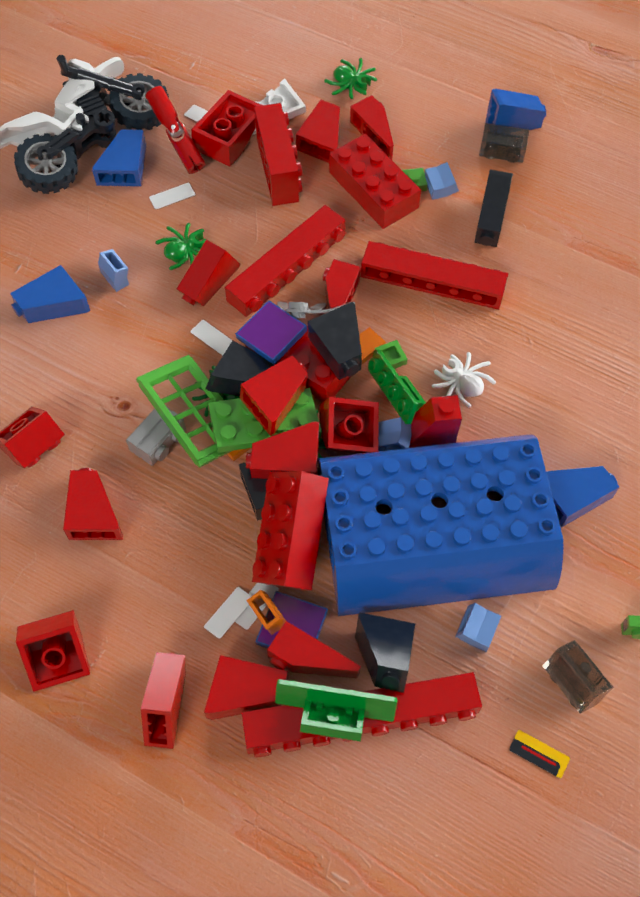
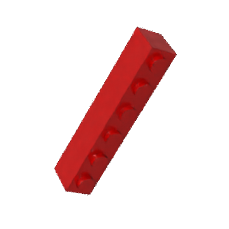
[225,205,346,318]
[361,241,509,310]

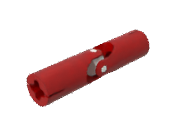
[145,86,206,174]

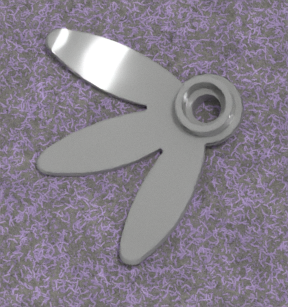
[277,302,355,318]

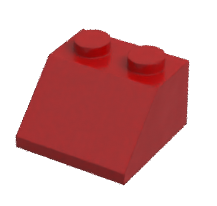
[319,397,379,453]
[0,406,65,468]
[16,610,90,692]

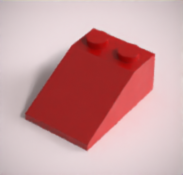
[191,90,262,167]

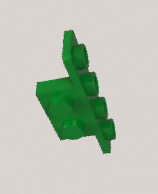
[368,349,426,424]
[275,679,397,742]

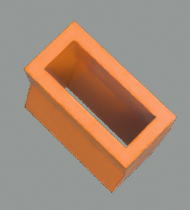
[247,590,286,635]

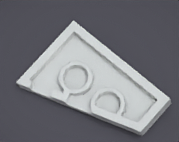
[252,79,306,135]

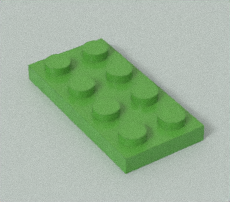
[208,388,322,453]

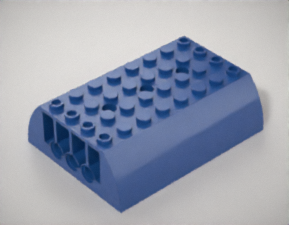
[317,434,563,616]

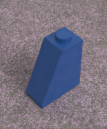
[485,89,546,138]
[92,129,146,186]
[10,265,91,323]
[546,466,619,527]

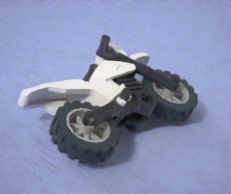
[0,55,169,194]

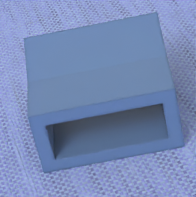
[425,162,459,200]
[98,249,129,292]
[378,417,411,452]
[455,603,501,652]

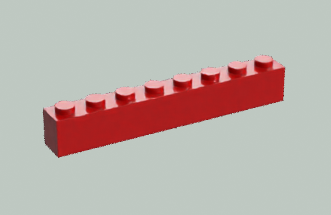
[241,672,483,757]

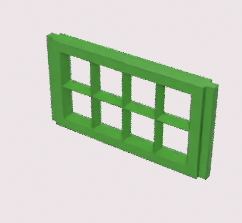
[136,355,234,468]

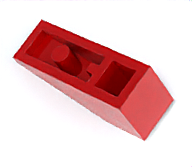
[350,95,394,160]
[323,259,361,309]
[267,621,361,678]

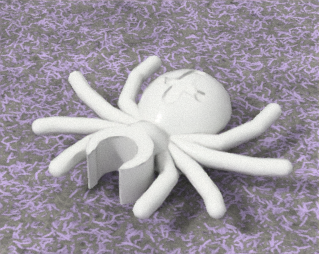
[432,352,496,408]

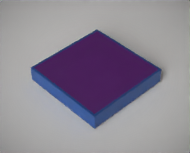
[235,301,308,365]
[255,591,328,649]

